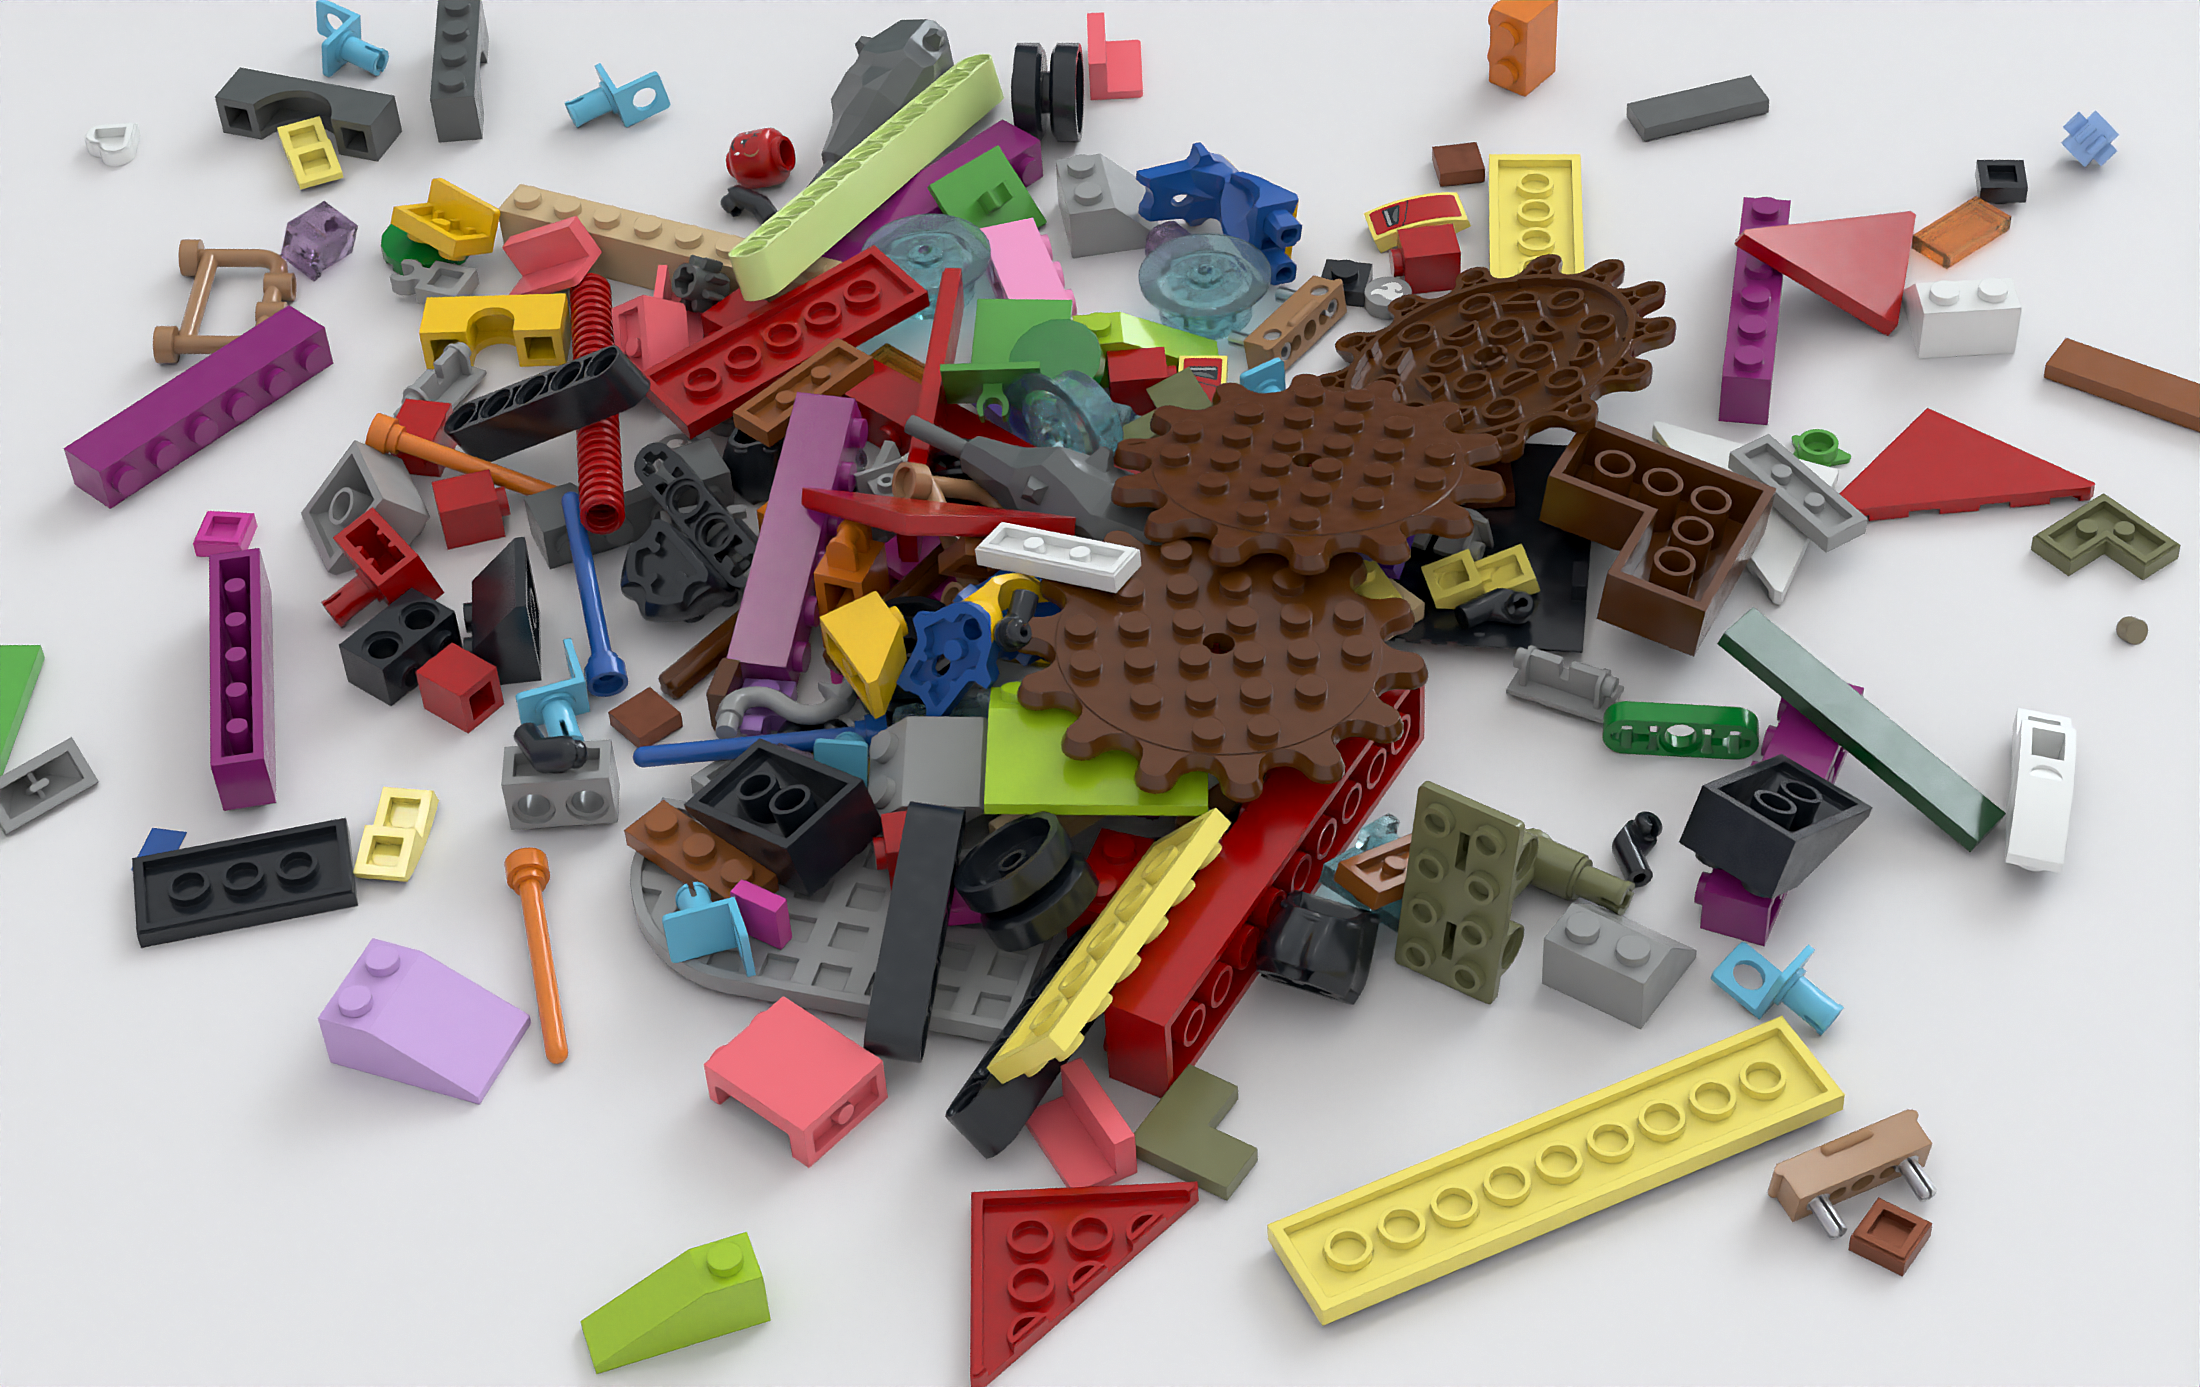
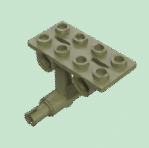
[1394,781,1635,1004]

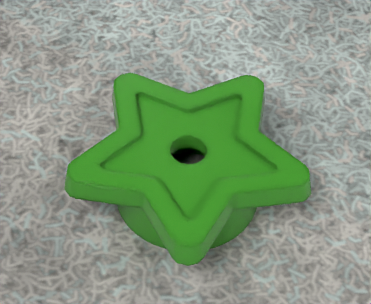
[1792,429,1851,467]

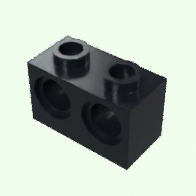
[339,587,463,706]

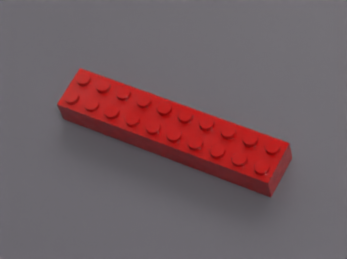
[1102,685,1425,1098]

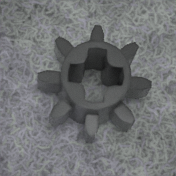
[672,255,730,313]

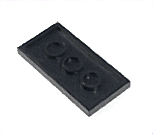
[132,817,358,948]

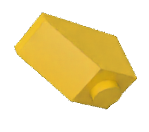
[819,591,908,719]

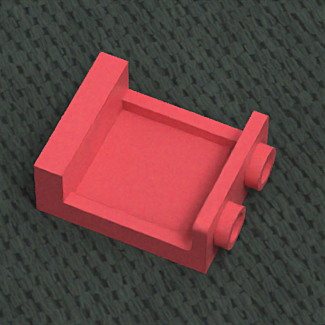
[704,996,888,1168]

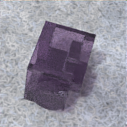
[281,201,358,281]

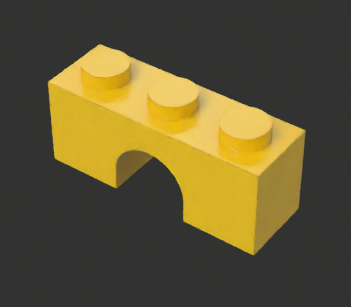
[419,293,572,369]

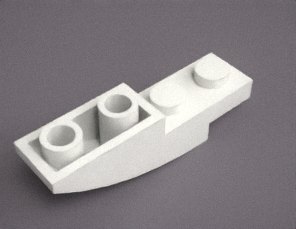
[2005,708,2076,873]

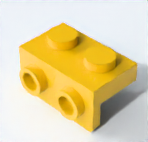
[390,178,500,261]

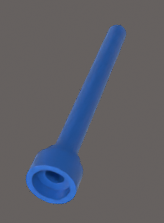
[561,491,628,697]
[633,713,887,768]

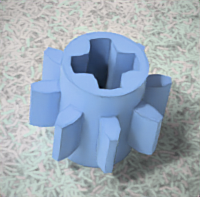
[2061,110,2119,167]

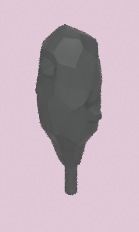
[806,19,954,188]
[904,415,1164,546]

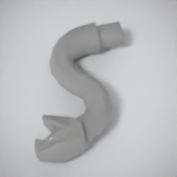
[715,677,858,739]

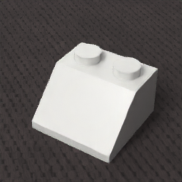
[1902,277,2021,359]

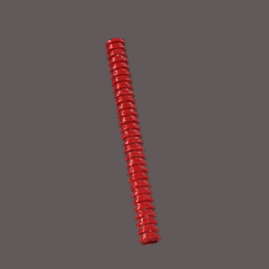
[570,273,625,535]

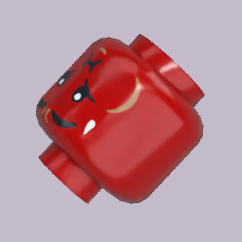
[726,127,796,190]

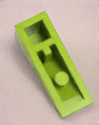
[1072,312,1219,389]
[580,1232,771,1374]

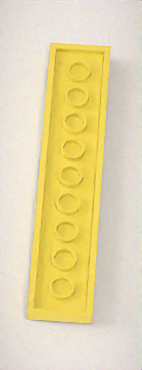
[1267,1016,1845,1326]

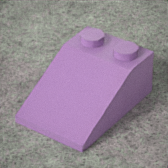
[318,938,531,1105]

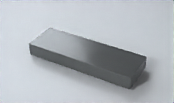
[1626,75,1769,141]

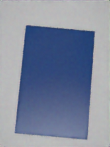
[131,828,187,871]

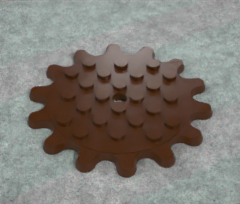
[1318,254,1677,463]
[1111,374,1506,575]
[1017,530,1428,802]

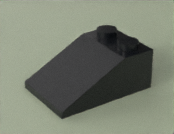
[684,738,883,897]
[1679,754,1873,899]

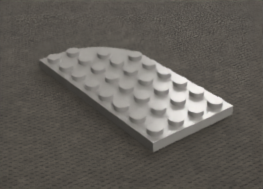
[630,797,1054,1042]

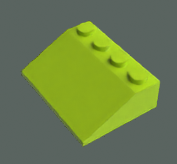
[984,681,1208,816]

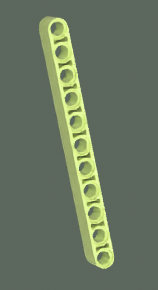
[729,54,1004,301]

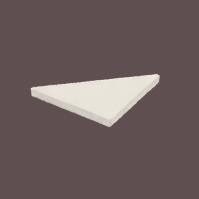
[1652,420,1839,605]

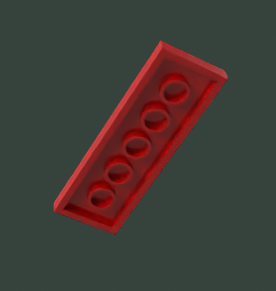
[643,245,930,440]

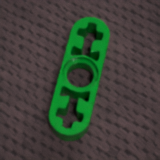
[1602,701,1759,760]

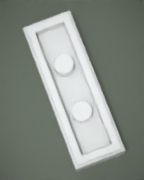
[975,522,1141,593]

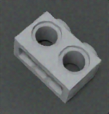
[501,740,620,830]

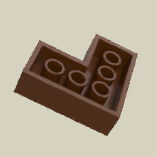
[1539,421,1777,657]

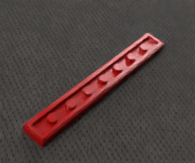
[896,268,964,562]

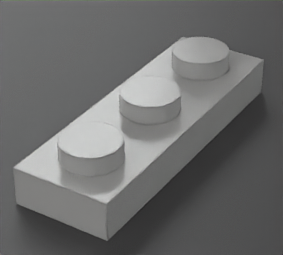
[1728,434,1868,553]

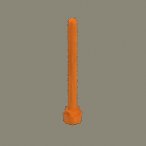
[365,413,557,496]
[504,847,568,1064]

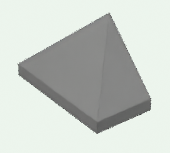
[0,737,99,835]

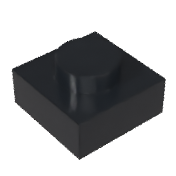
[1975,160,2028,204]
[1321,259,1373,307]

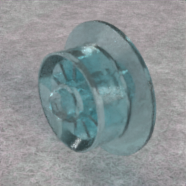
[861,214,991,320]
[1138,233,1271,340]
[1006,370,1124,456]

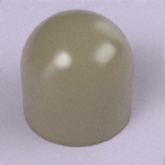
[2116,616,2148,645]

